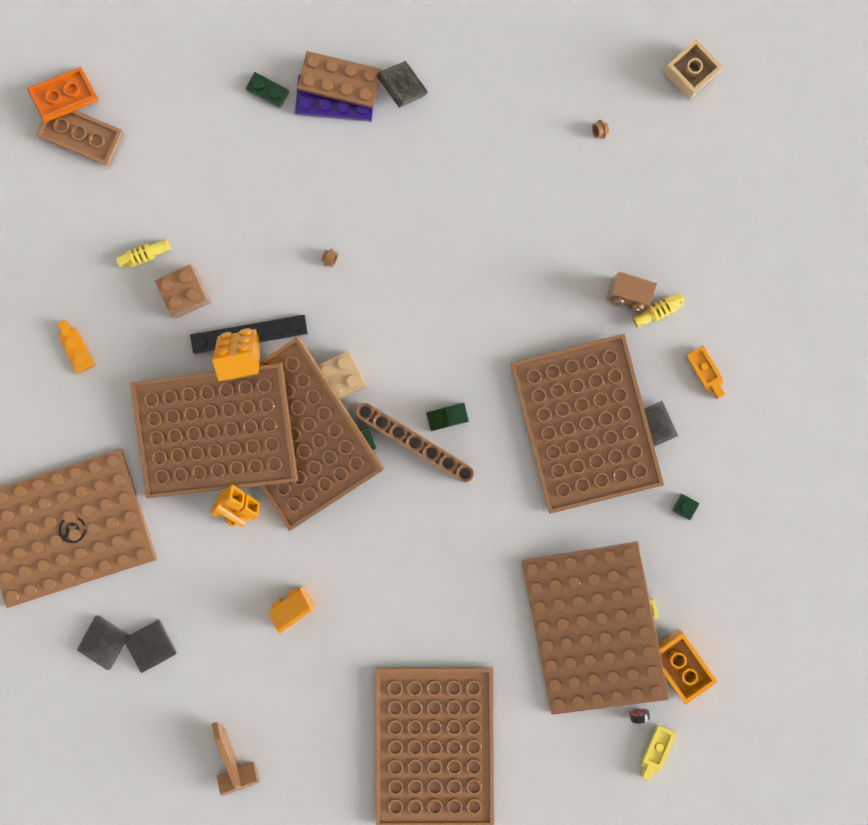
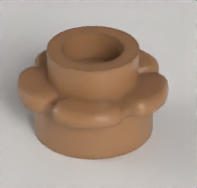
[592,120,609,139]
[322,248,338,267]

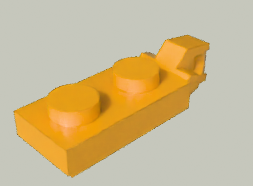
[57,320,96,374]
[685,346,725,399]

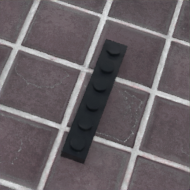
[190,315,308,354]

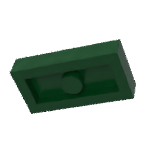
[246,72,289,108]

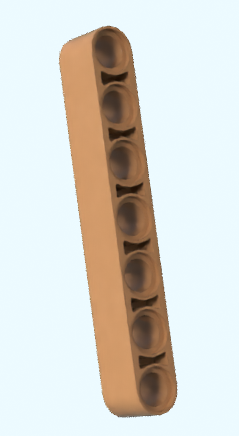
[356,403,474,482]

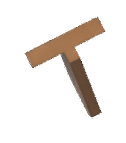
[212,722,260,796]

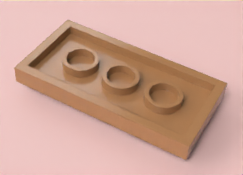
[297,51,382,109]
[36,110,124,167]

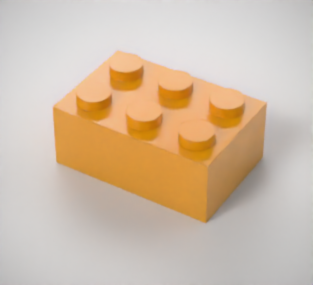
[212,328,262,381]
[659,629,718,705]

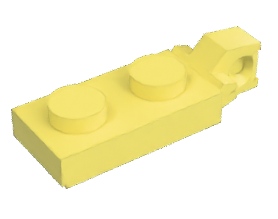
[641,724,676,781]

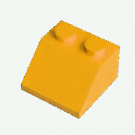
[269,586,316,634]

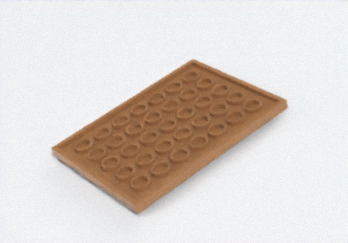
[511,334,664,514]
[259,336,385,531]
[130,363,298,498]
[0,449,157,608]
[522,541,669,715]
[376,667,494,825]

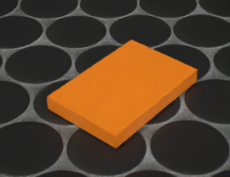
[26,67,99,123]

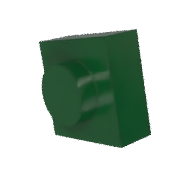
[672,494,700,520]

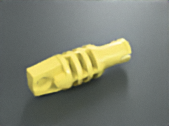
[116,239,171,268]
[632,293,684,328]

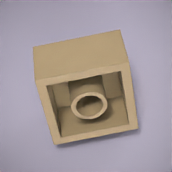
[663,39,722,100]
[318,350,367,400]

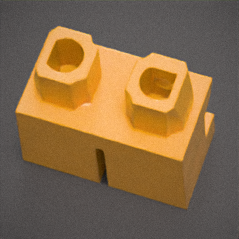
[211,484,260,527]

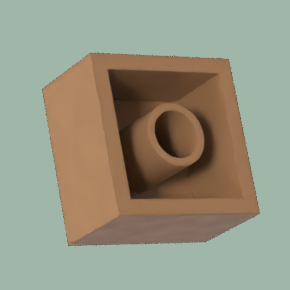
[155,264,211,318]
[606,272,657,312]

